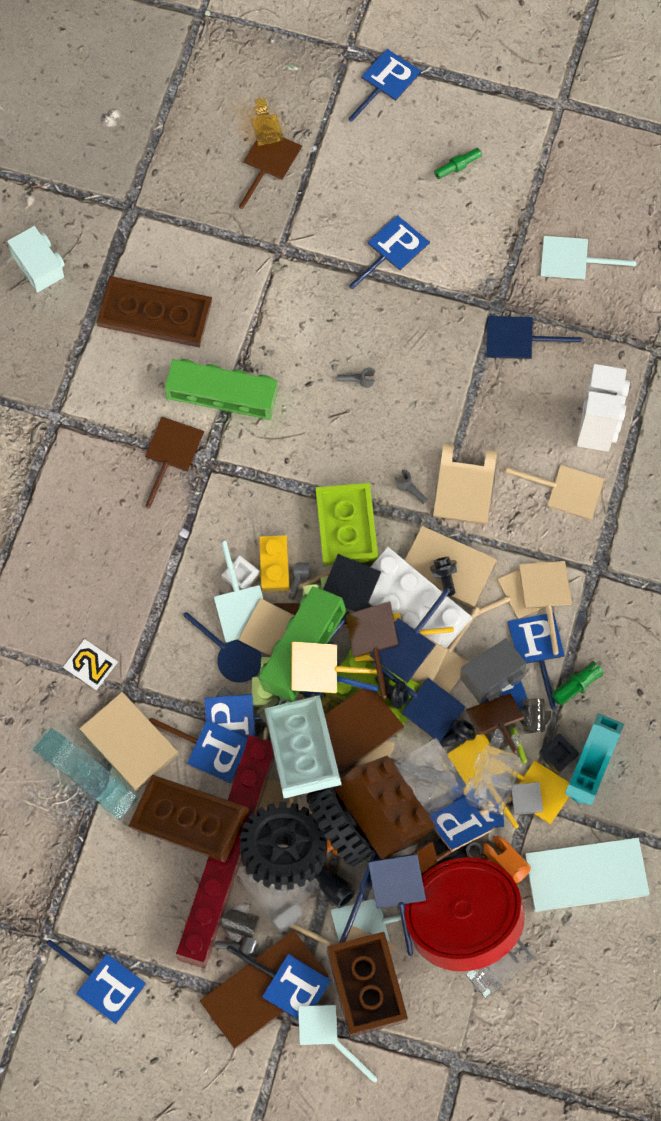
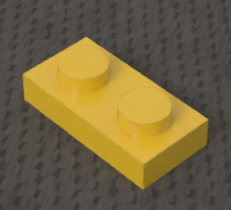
[259,535,289,592]

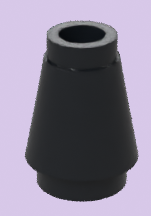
[314,866,355,908]

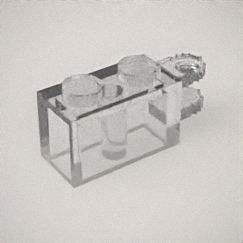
[464,729,522,816]

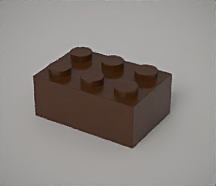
[333,755,436,859]
[327,932,408,1038]

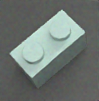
[7,226,65,293]

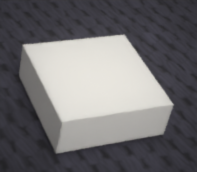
[221,555,260,590]

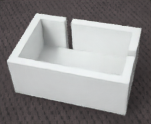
[577,364,630,452]

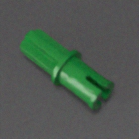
[552,661,604,705]

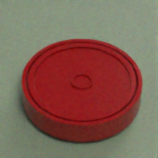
[405,857,525,971]

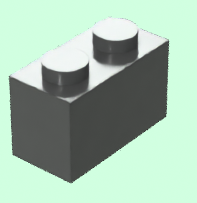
[460,638,527,704]

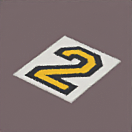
[63,639,118,690]

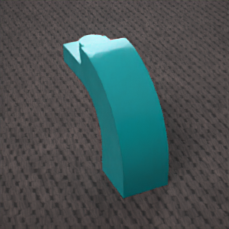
[565,713,624,806]

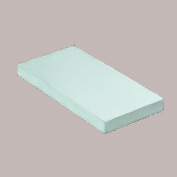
[264,695,341,798]
[525,838,650,912]

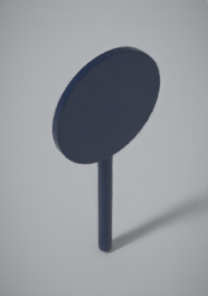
[183,612,262,683]

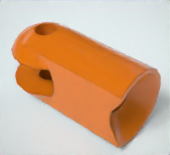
[483,836,531,884]

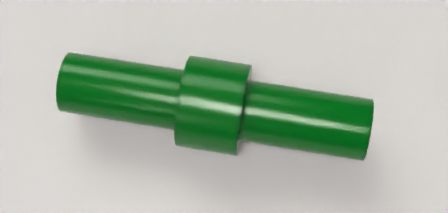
[434,148,482,179]

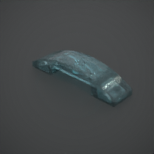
[33,728,138,820]

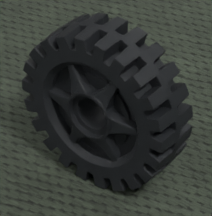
[306,787,375,866]
[240,802,327,890]

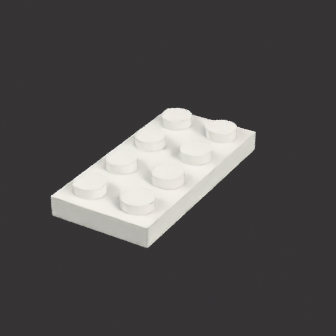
[369,547,472,648]

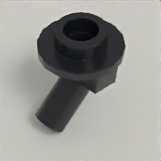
[430,556,457,596]
[375,674,409,709]
[436,719,476,748]

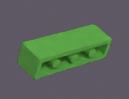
[165,359,278,420]
[259,586,346,702]

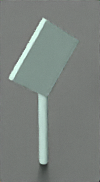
[298,1005,377,1082]

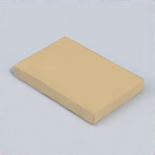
[405,526,497,609]
[79,692,179,792]

